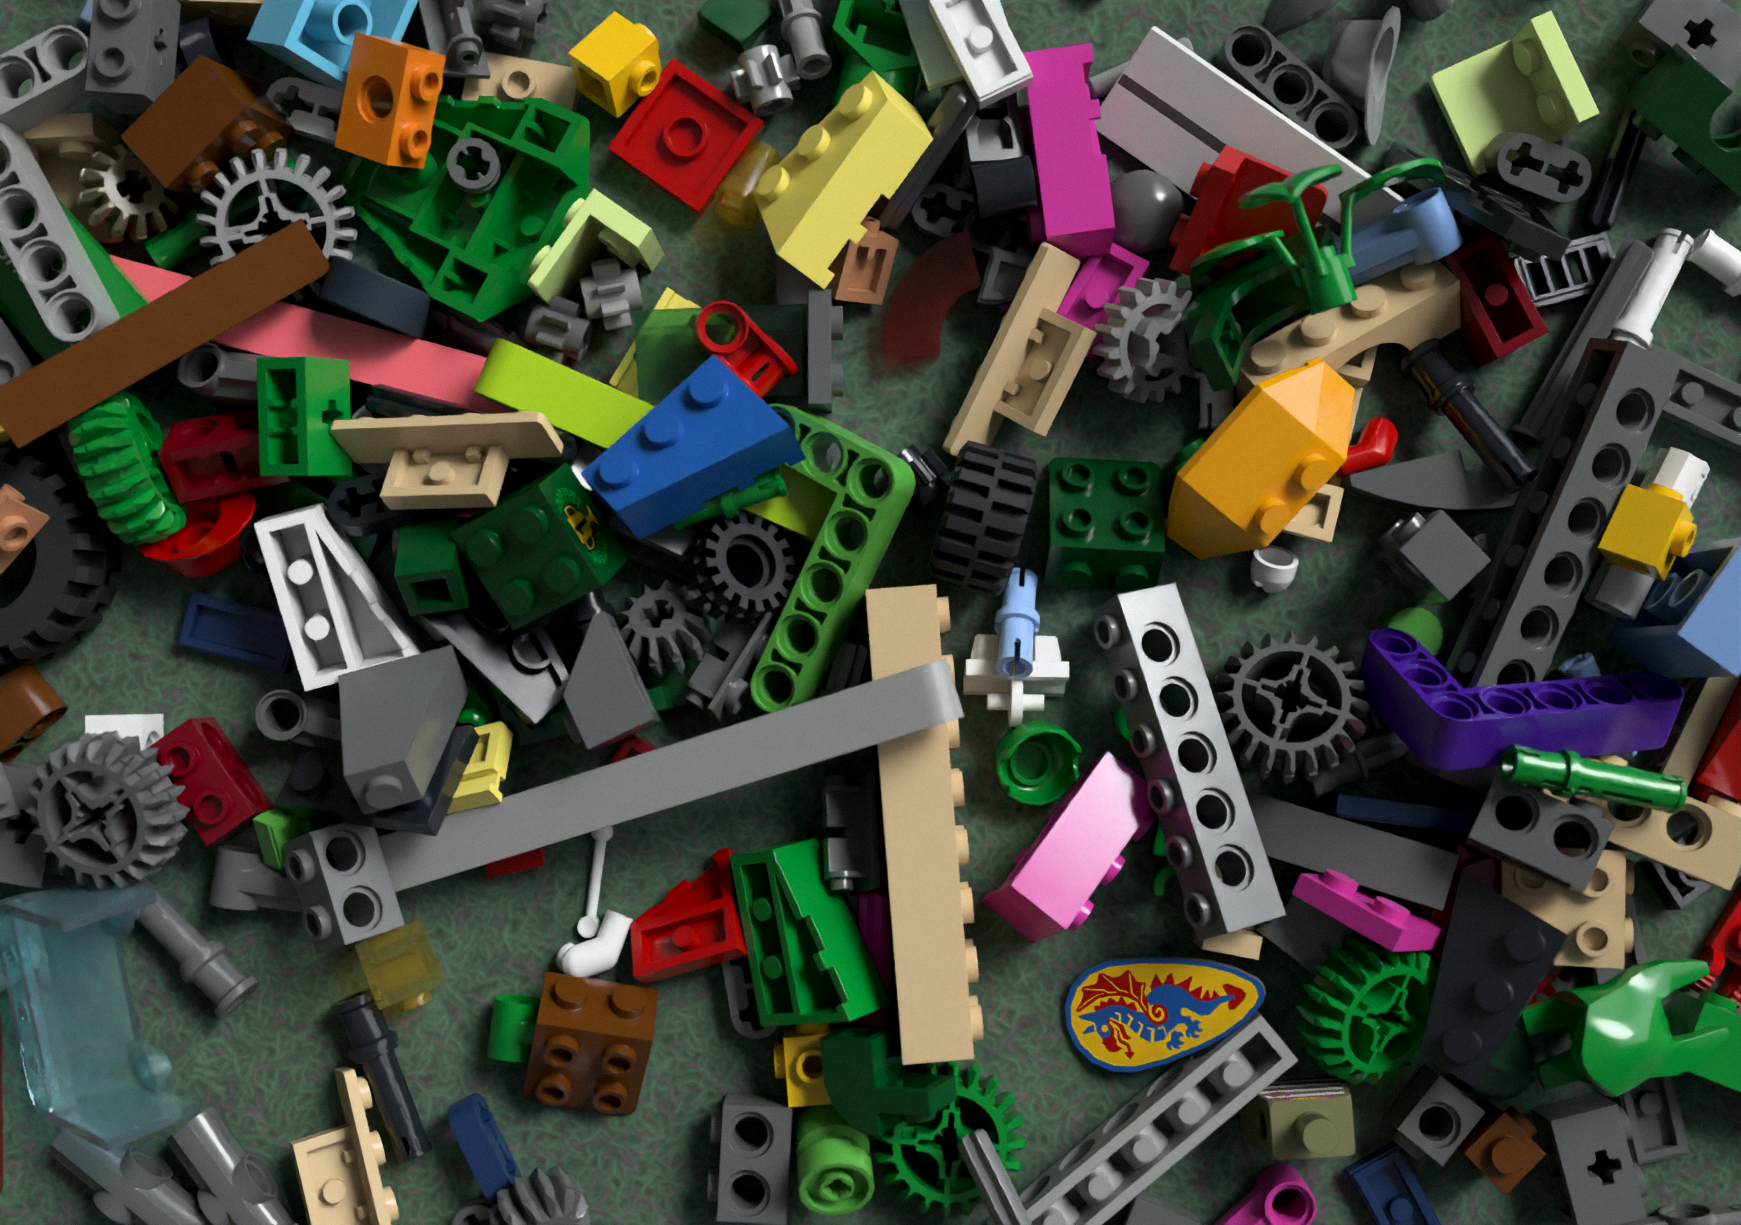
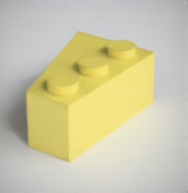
[752,70,933,289]

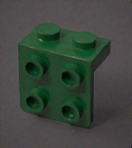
[1043,457,1165,593]

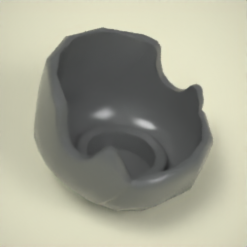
[1110,170,1185,256]

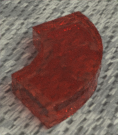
[883,230,982,368]

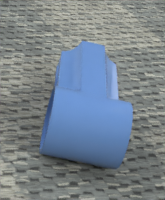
[1334,187,1464,286]

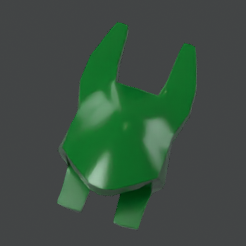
[1519,959,1730,1097]

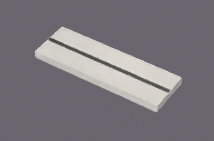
[1095,26,1405,288]

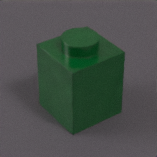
[394,519,471,616]

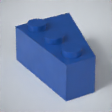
[580,354,806,540]

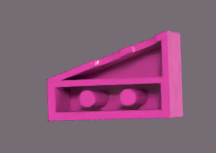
[1018,43,1115,258]

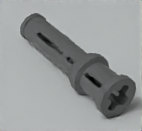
[109,878,260,1019]

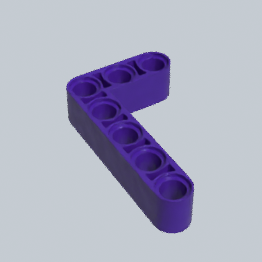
[1357,628,1685,770]

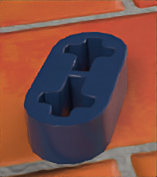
[448,1093,522,1204]

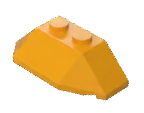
[1164,357,1355,559]

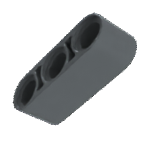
[1214,23,1359,155]

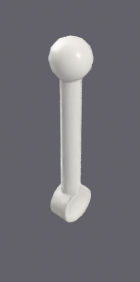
[577,826,613,938]

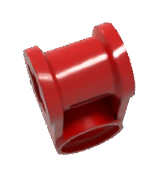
[692,300,799,400]

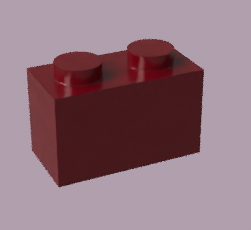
[1439,232,1549,369]

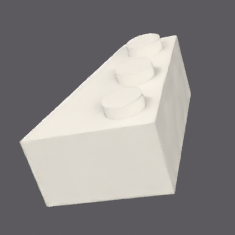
[254,502,426,691]

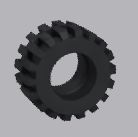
[928,440,1038,597]

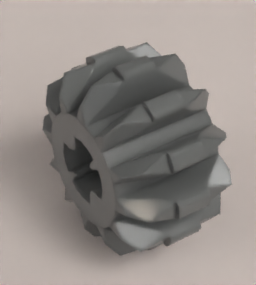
[614,579,712,680]
[488,1166,591,1225]

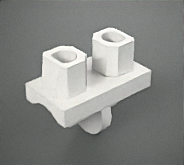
[963,634,1069,727]

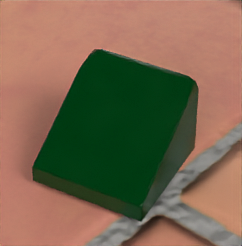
[697,0,776,54]

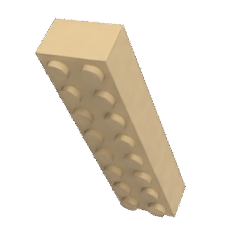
[865,584,984,1065]

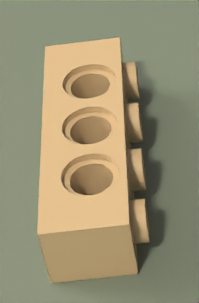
[1502,754,1741,891]

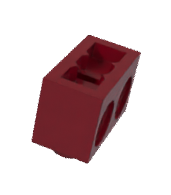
[158,407,292,504]
[148,717,276,846]

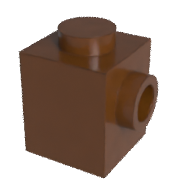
[1456,1097,1546,1195]

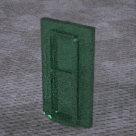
[633,304,808,403]

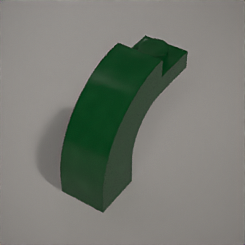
[1180,224,1338,392]

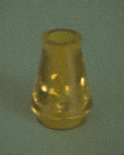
[713,141,781,229]

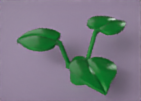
[1189,158,1445,316]

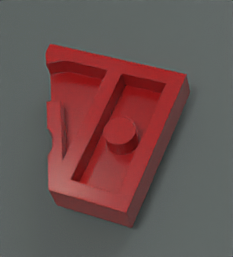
[630,847,747,984]

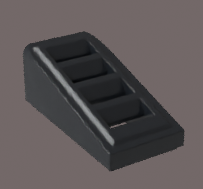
[1510,232,1614,311]

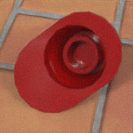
[138,491,256,579]

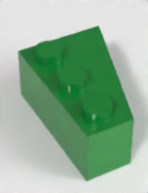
[730,838,892,1027]

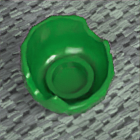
[995,720,1082,807]

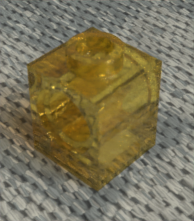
[355,918,445,1012]

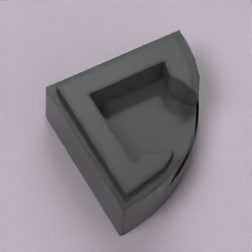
[977,247,1034,306]

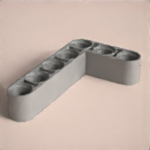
[0,25,120,345]

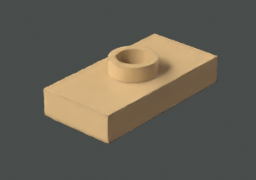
[461,52,580,113]

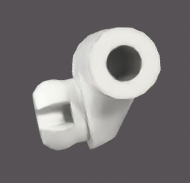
[556,910,633,978]

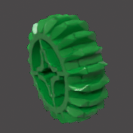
[68,390,188,546]
[1295,935,1439,1085]
[872,1061,1026,1219]

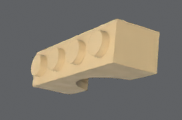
[1235,260,1461,403]

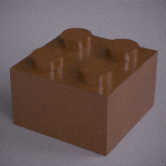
[120,54,295,199]

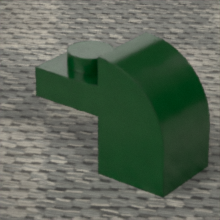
[820,1024,957,1136]

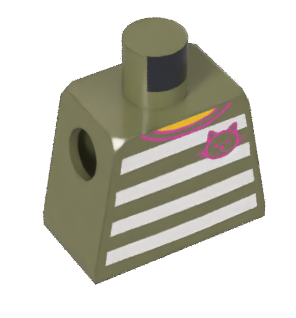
[1238,1076,1355,1160]

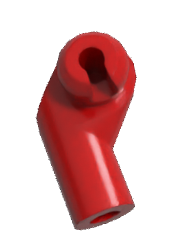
[1334,417,1398,478]

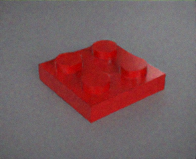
[608,58,765,217]

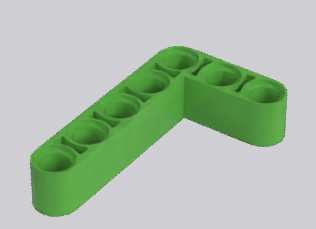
[750,403,916,713]

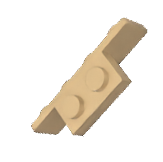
[942,242,1097,456]
[329,411,564,510]
[289,1066,399,1225]

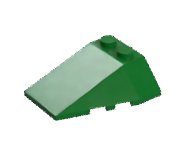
[338,94,590,323]

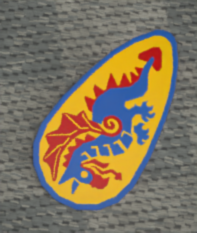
[1065,956,1266,1072]

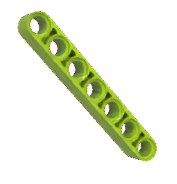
[472,338,837,543]

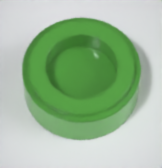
[1383,607,1443,656]

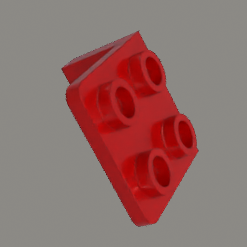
[1168,145,1328,277]

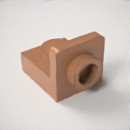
[825,215,899,305]

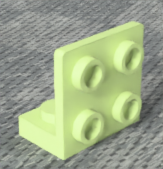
[1429,11,1600,177]
[527,189,665,306]

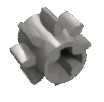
[729,45,801,116]
[579,257,643,331]

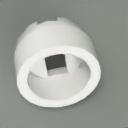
[1250,545,1299,593]

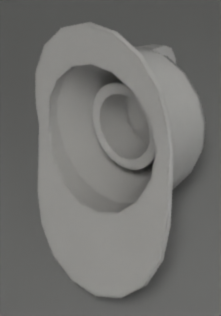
[1322,6,1401,145]

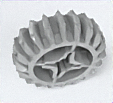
[196,148,358,303]

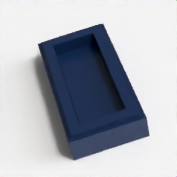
[176,591,294,673]

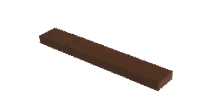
[0,218,331,449]

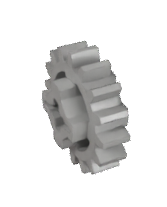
[1092,278,1195,403]

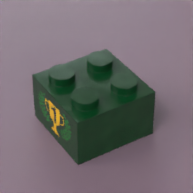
[449,461,628,631]

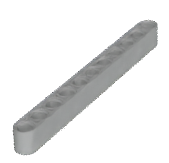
[378,659,964,892]

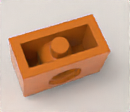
[334,32,446,169]

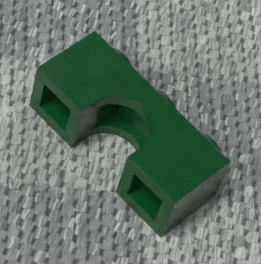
[1625,43,1741,209]

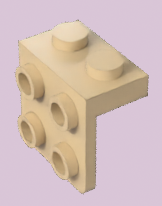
[1501,845,1634,969]

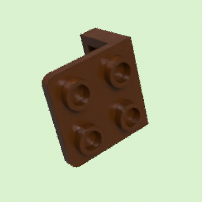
[523,972,659,1115]

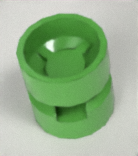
[794,1104,875,1216]

